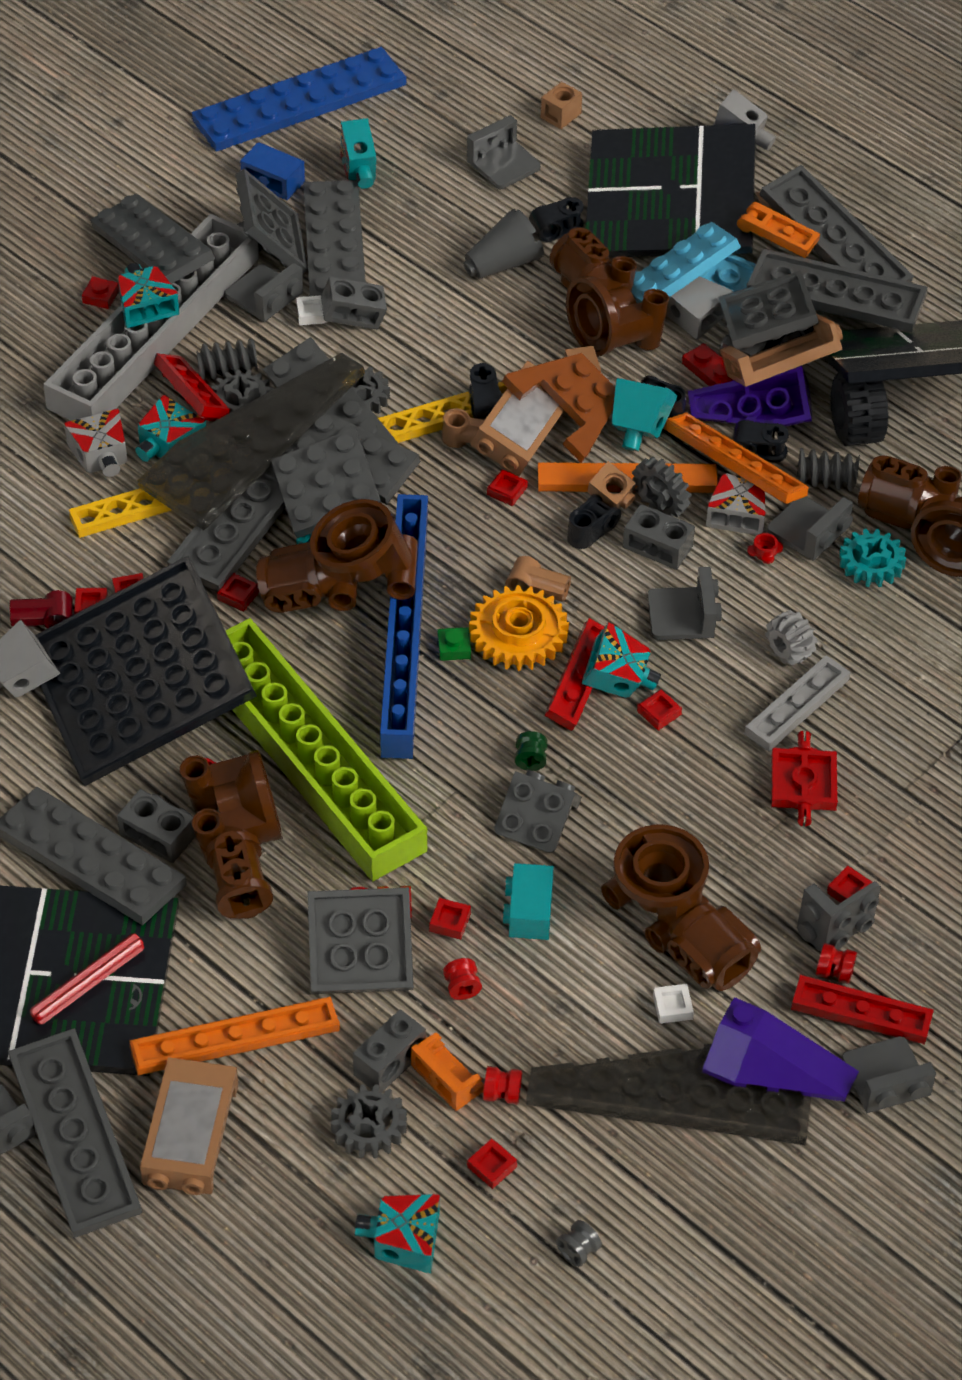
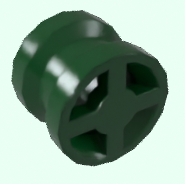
[515,731,548,771]

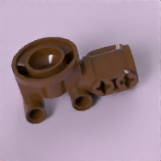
[549,227,669,357]
[858,455,962,577]
[256,499,418,613]
[180,750,283,919]
[601,824,761,991]

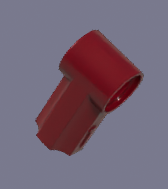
[10,590,73,629]

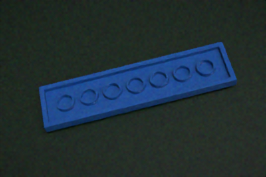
[192,46,407,152]

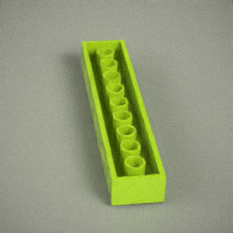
[225,618,427,882]

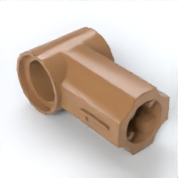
[442,409,485,448]
[505,556,571,602]

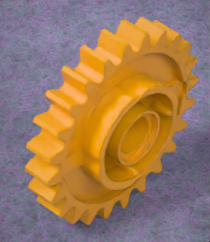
[469,585,569,671]

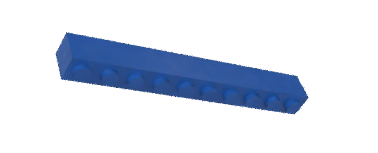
[380,494,428,759]

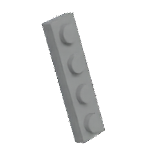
[744,655,851,752]

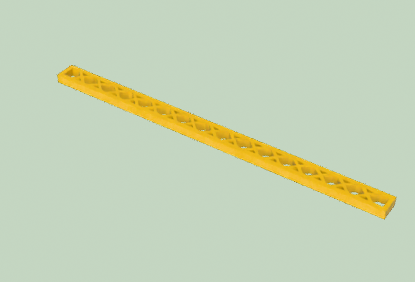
[69,382,507,538]

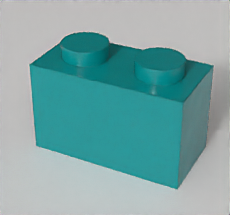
[503,863,554,940]

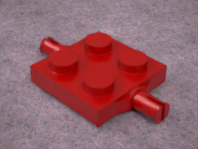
[771,731,838,827]

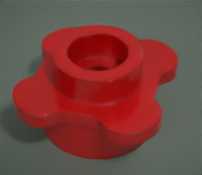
[747,533,783,564]

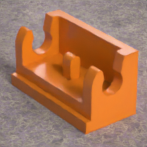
[411,1033,484,1111]

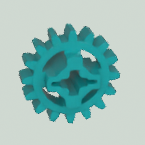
[839,529,906,587]

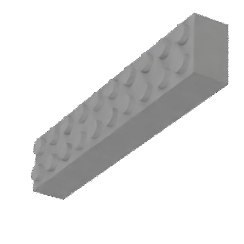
[43,214,259,421]

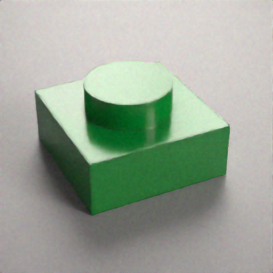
[438,627,471,661]

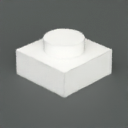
[296,295,328,325]
[653,984,694,1024]

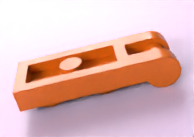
[737,202,820,258]

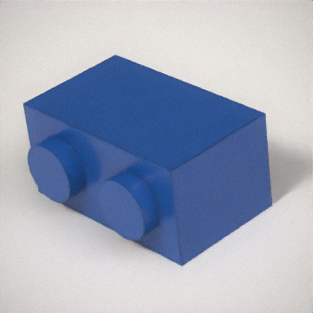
[240,142,305,201]

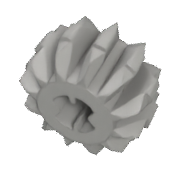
[765,610,818,666]

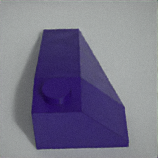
[688,365,812,427]
[702,997,859,1102]

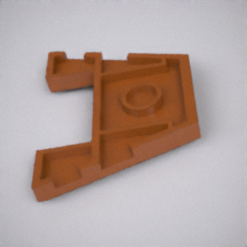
[501,353,615,463]

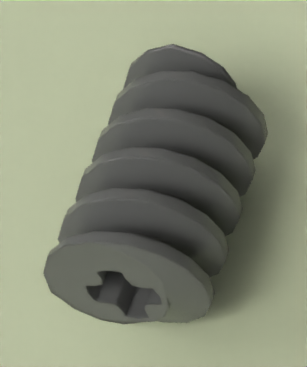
[196,339,258,380]
[797,448,860,492]

